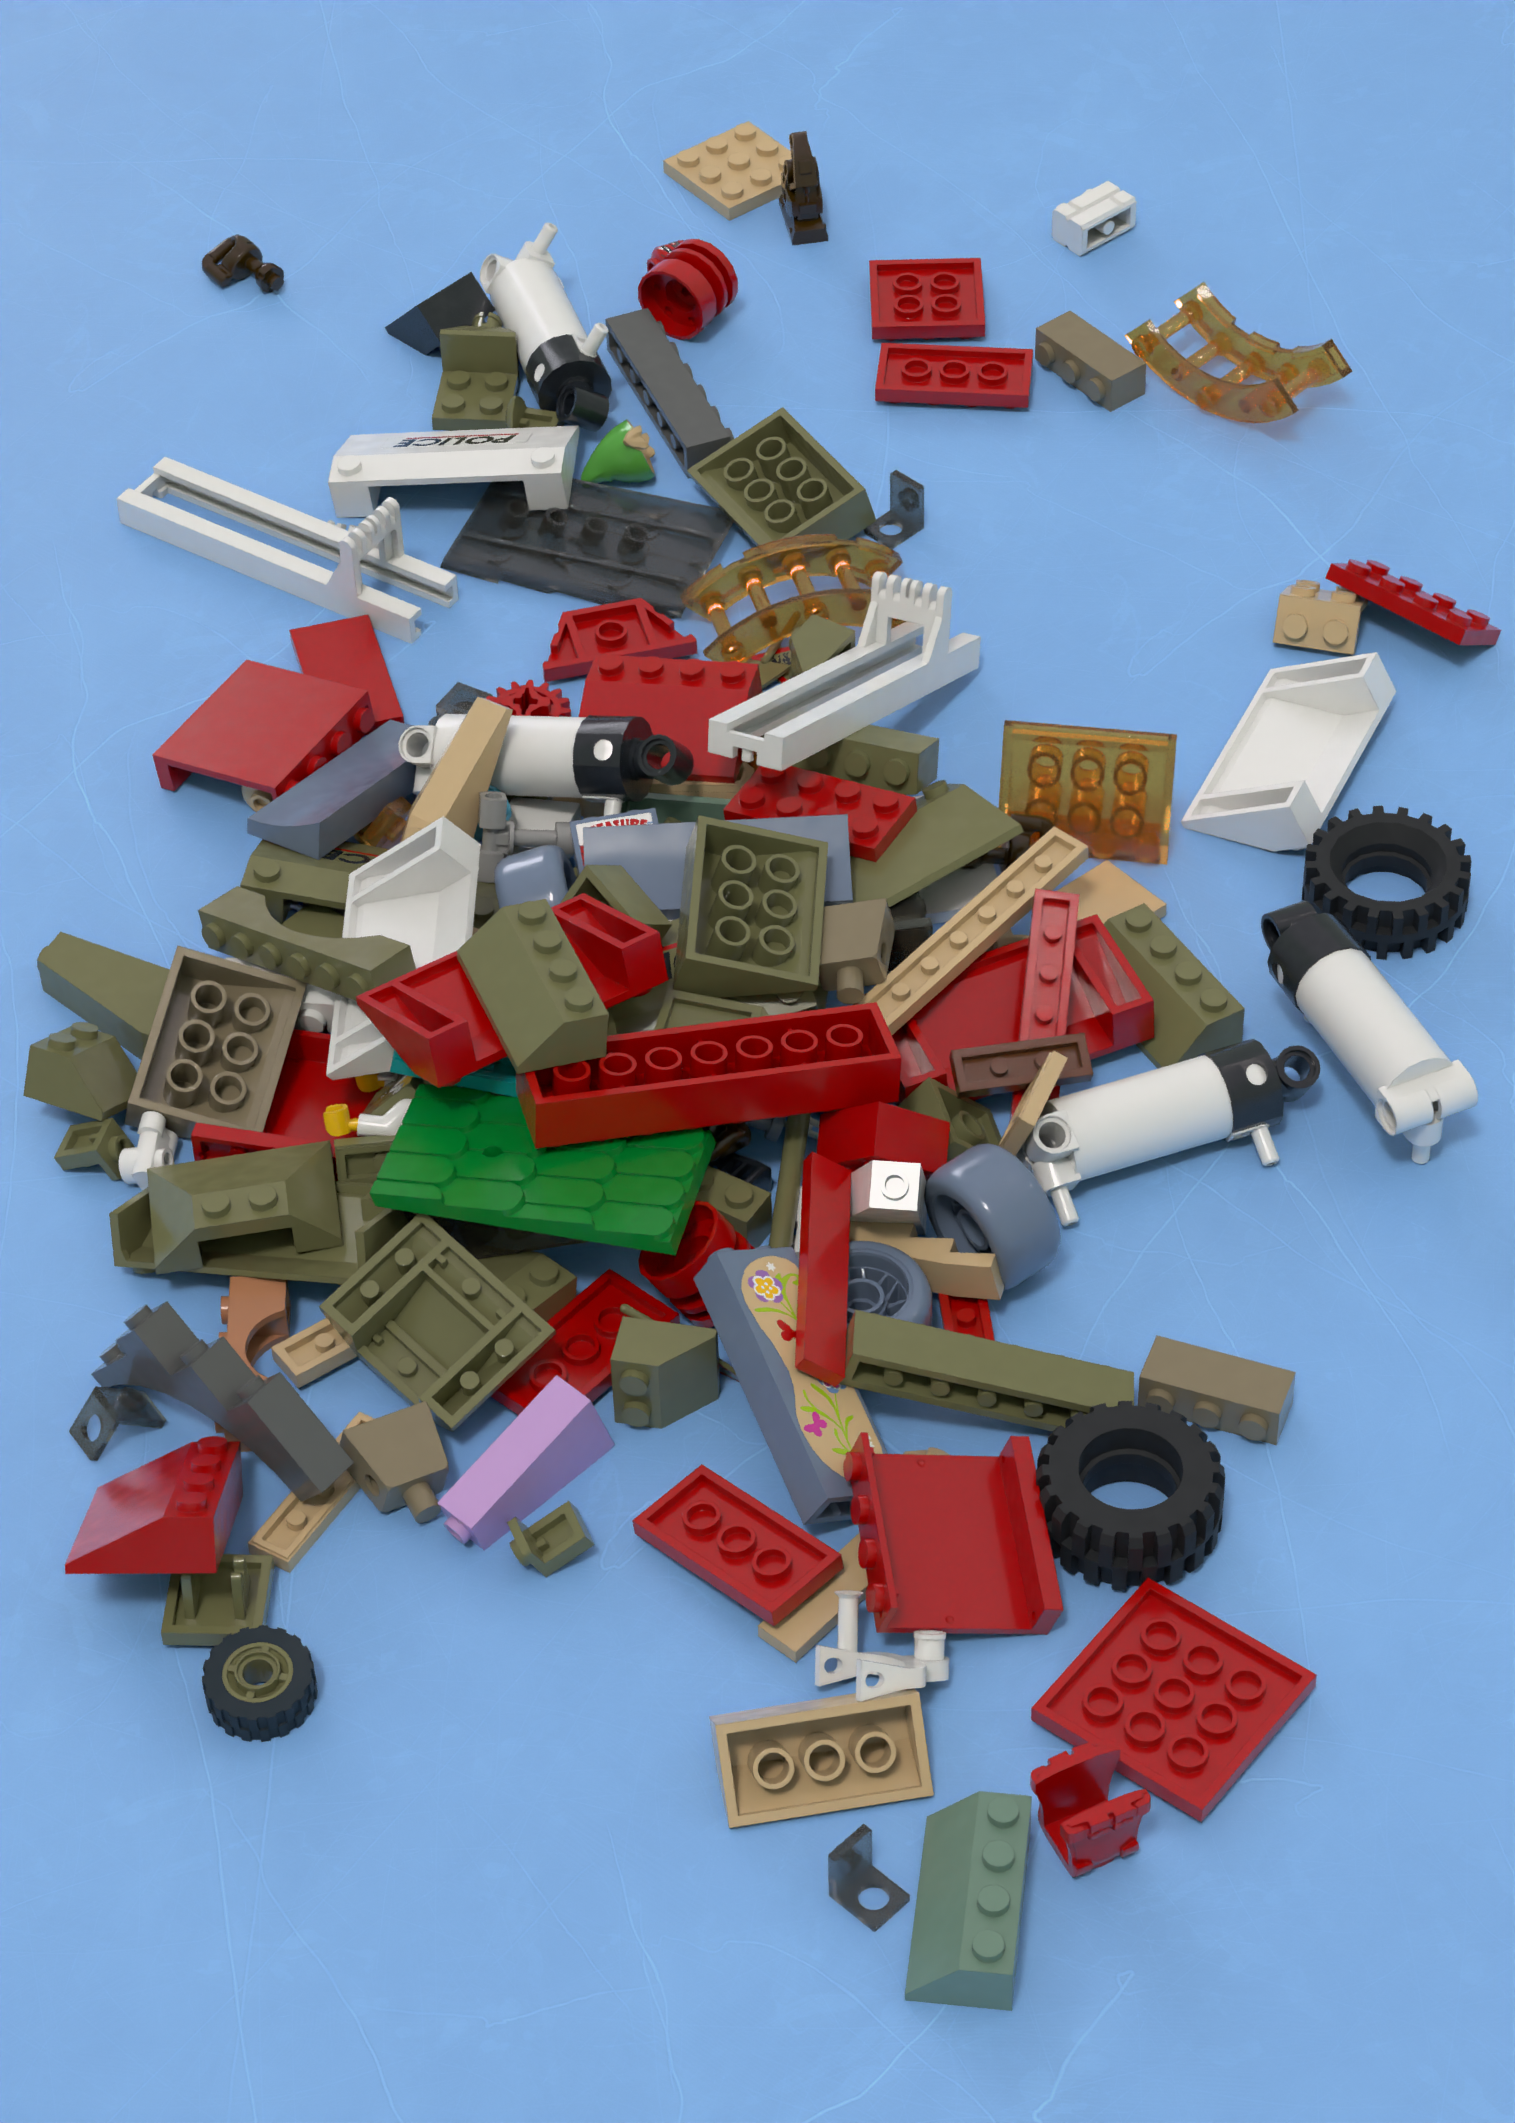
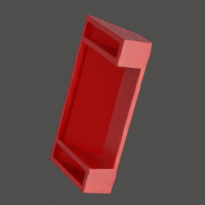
[356,893,668,1088]
[853,914,1154,1106]

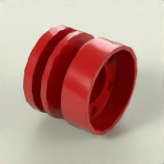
[638,239,738,340]
[638,1201,755,1328]

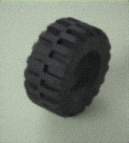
[1036,1401,1225,1591]

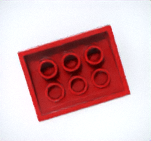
[579,654,763,784]
[65,1436,243,1574]

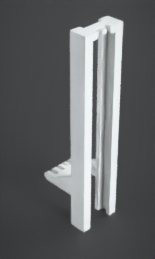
[116,457,459,644]
[708,571,981,771]

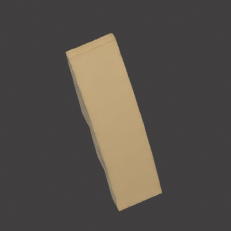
[849,1222,1005,1300]

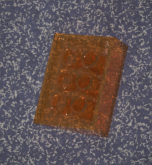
[998,720,1177,865]

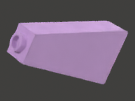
[437,1375,615,1551]

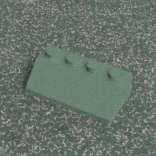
[905,1791,1032,2011]

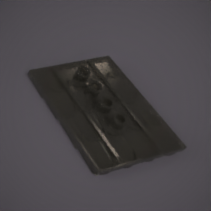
[440,478,734,619]

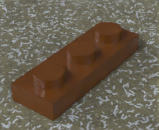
[949,1033,1093,1099]

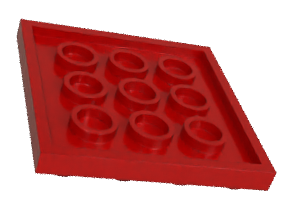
[1031,1578,1317,1822]

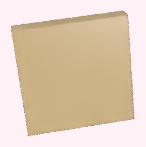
[1057,860,1167,924]
[998,1051,1068,1156]

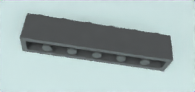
[605,308,734,479]

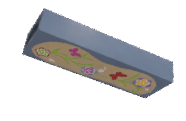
[693,1245,888,1525]

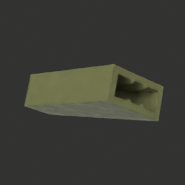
[37,932,170,1060]

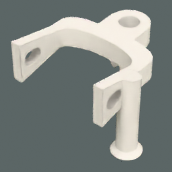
[815,1590,949,1702]

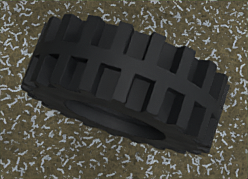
[1302,806,1472,960]

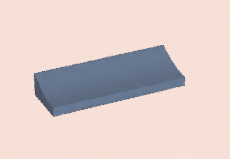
[247,719,416,860]
[583,814,853,920]

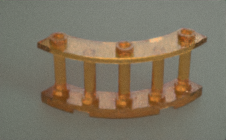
[1124,282,1352,423]
[680,534,906,663]

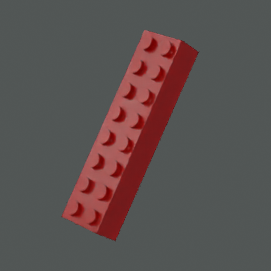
[516,1002,902,1149]

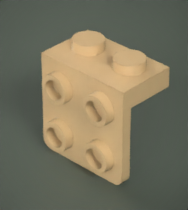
[1273,580,1368,655]

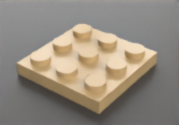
[663,121,792,221]

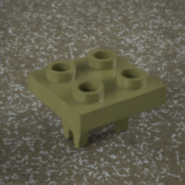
[161,1554,275,1646]

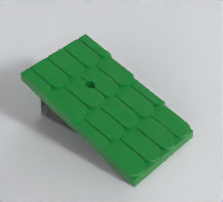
[369,1084,716,1259]

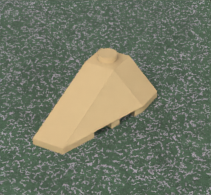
[400,697,513,842]

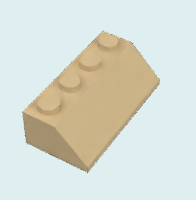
[709,1688,934,1828]

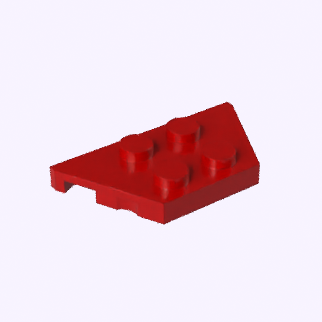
[542,598,697,682]

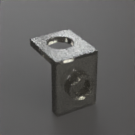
[864,470,924,550]
[69,1386,166,1461]
[828,1824,910,1932]

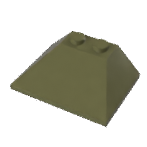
[147,1140,343,1275]
[319,1213,556,1432]

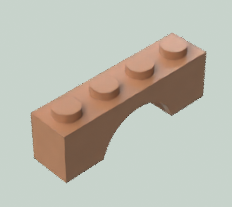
[215,1276,291,1452]

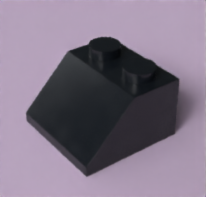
[385,272,495,355]

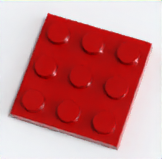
[869,258,985,341]

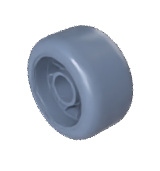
[494,845,577,909]
[924,1143,1061,1291]
[847,1241,932,1328]

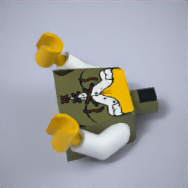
[323,1073,457,1137]

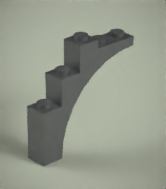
[91,1301,354,1502]

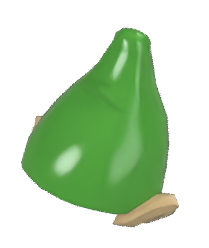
[581,419,656,487]

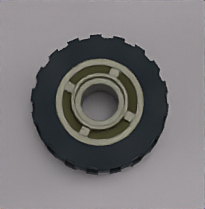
[202,1625,318,1742]

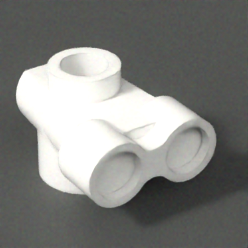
[119,1111,178,1191]

